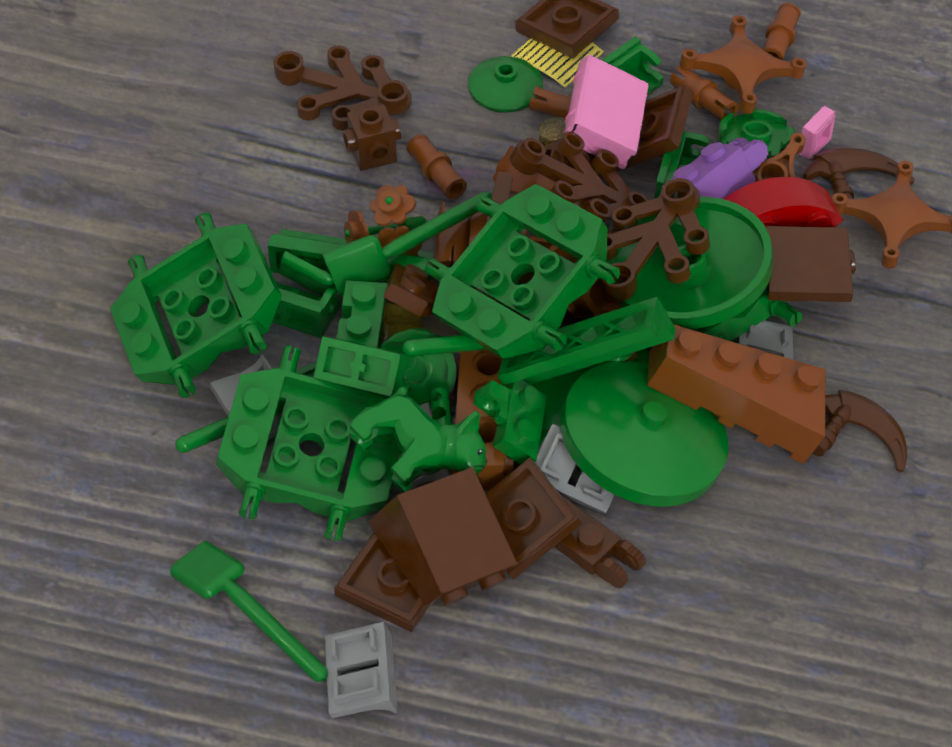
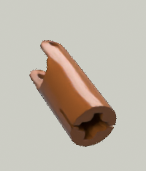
[432,201,471,267]

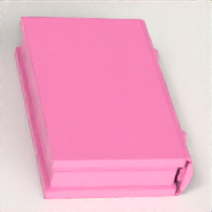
[564,55,649,169]

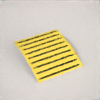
[511,39,604,88]

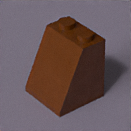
[368,467,517,606]

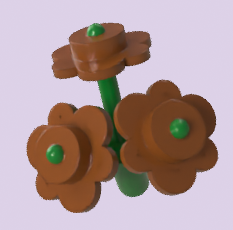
[344,185,427,256]

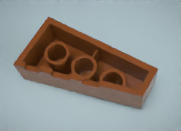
[647,324,826,464]

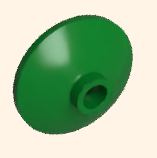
[468,56,543,113]

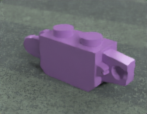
[662,138,769,199]

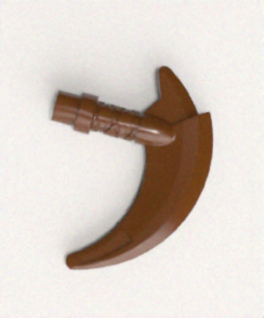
[803,148,914,199]
[813,390,907,472]

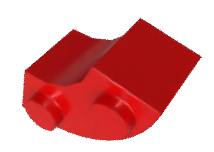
[724,177,844,227]

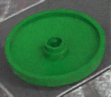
[607,196,774,329]
[560,361,728,507]

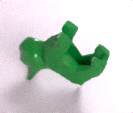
[349,387,487,493]

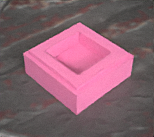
[799,106,836,160]

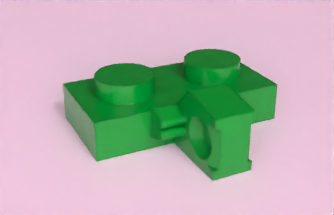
[473,380,547,465]

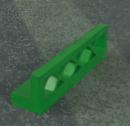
[267,229,434,283]
[498,297,676,386]

